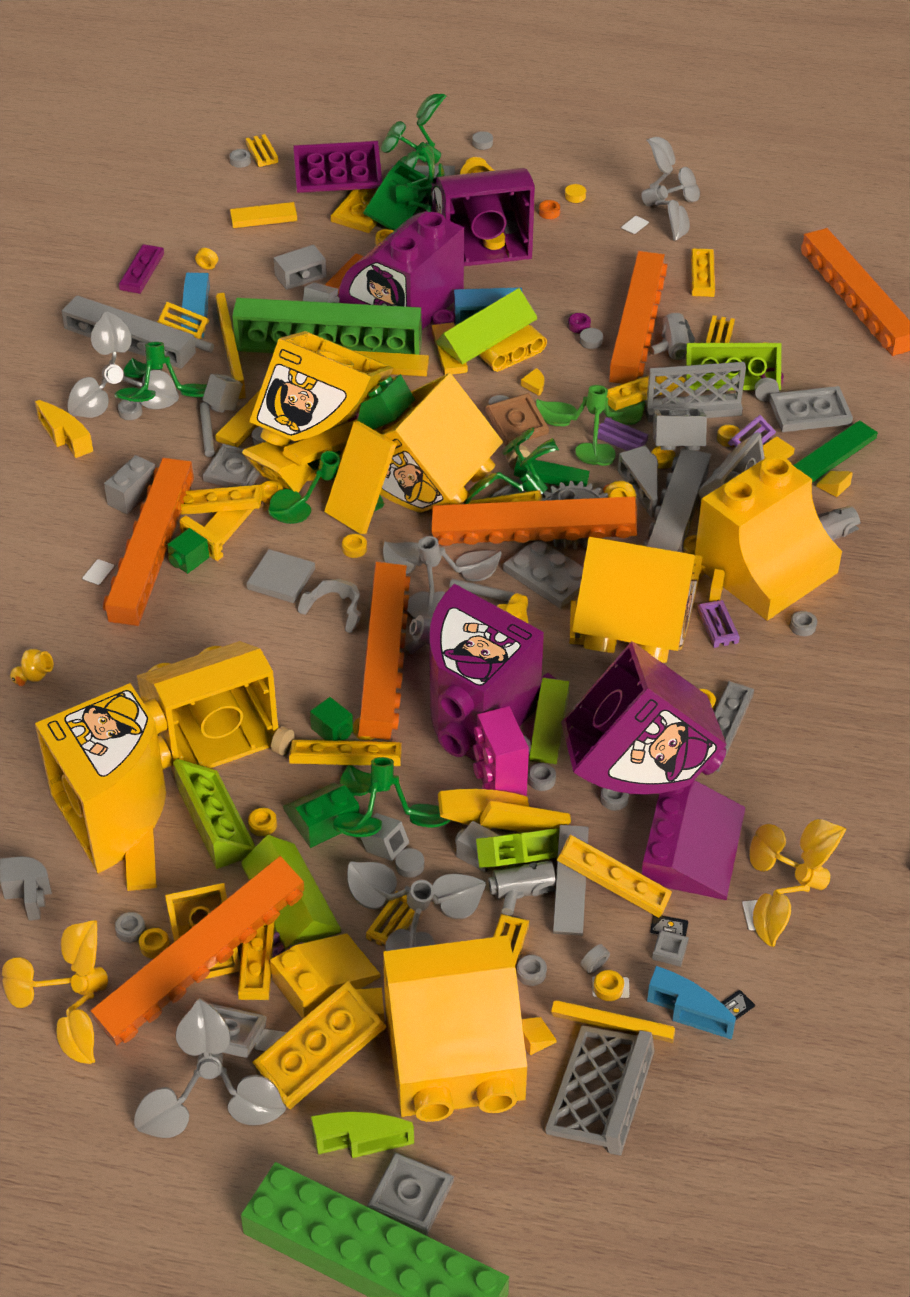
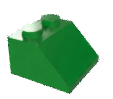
[357,374,415,430]
[283,783,360,848]

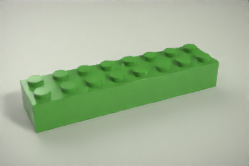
[232,298,422,355]
[241,1162,509,1297]

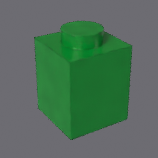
[167,528,209,574]
[310,697,353,741]

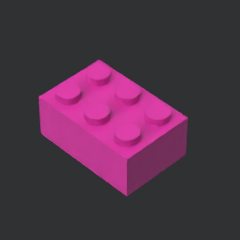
[473,706,529,796]

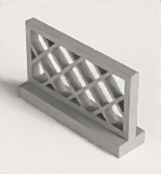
[644,362,746,422]
[545,1026,655,1156]

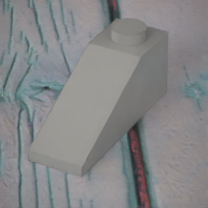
[618,445,658,518]

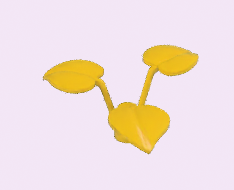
[749,819,846,947]
[2,920,108,1064]

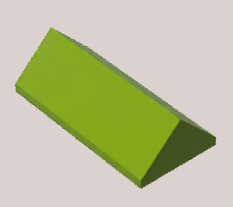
[436,288,538,365]
[685,343,782,391]
[173,759,256,869]
[241,835,341,950]

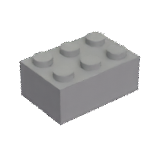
[653,408,707,450]

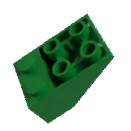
[363,160,432,231]

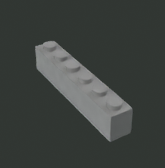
[62,296,196,369]
[643,448,711,552]

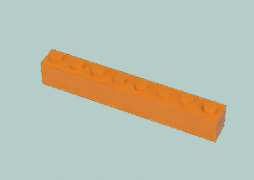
[801,228,910,356]
[609,251,668,384]
[103,458,194,626]
[432,496,637,546]
[358,562,411,740]
[90,856,304,1046]

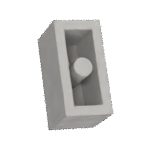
[274,245,326,290]
[104,455,155,514]

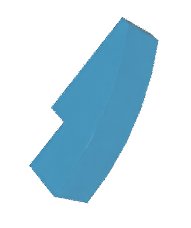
[181,273,210,338]
[647,966,736,1039]

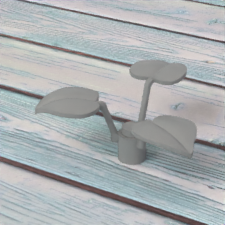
[642,137,700,241]
[67,312,179,418]
[383,536,501,619]
[347,862,486,951]
[134,998,286,1138]

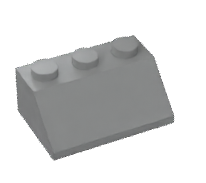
[699,432,765,501]

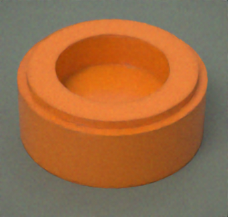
[539,200,560,219]

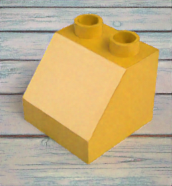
[137,641,278,776]
[383,935,527,1122]

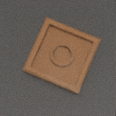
[485,393,549,447]

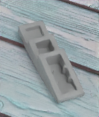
[553,825,589,936]

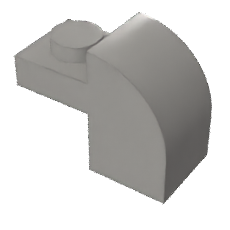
[0,856,52,920]

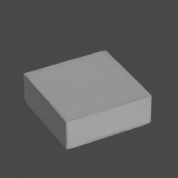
[652,930,689,967]

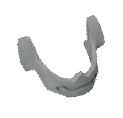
[298,579,362,633]

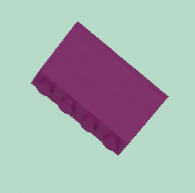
[293,141,383,193]
[642,780,746,900]

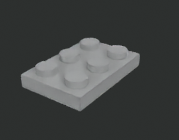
[769,386,853,432]
[503,540,583,609]

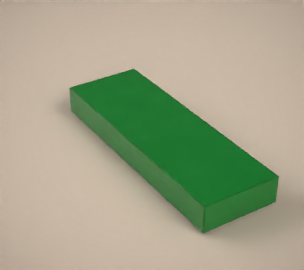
[513,457,590,487]

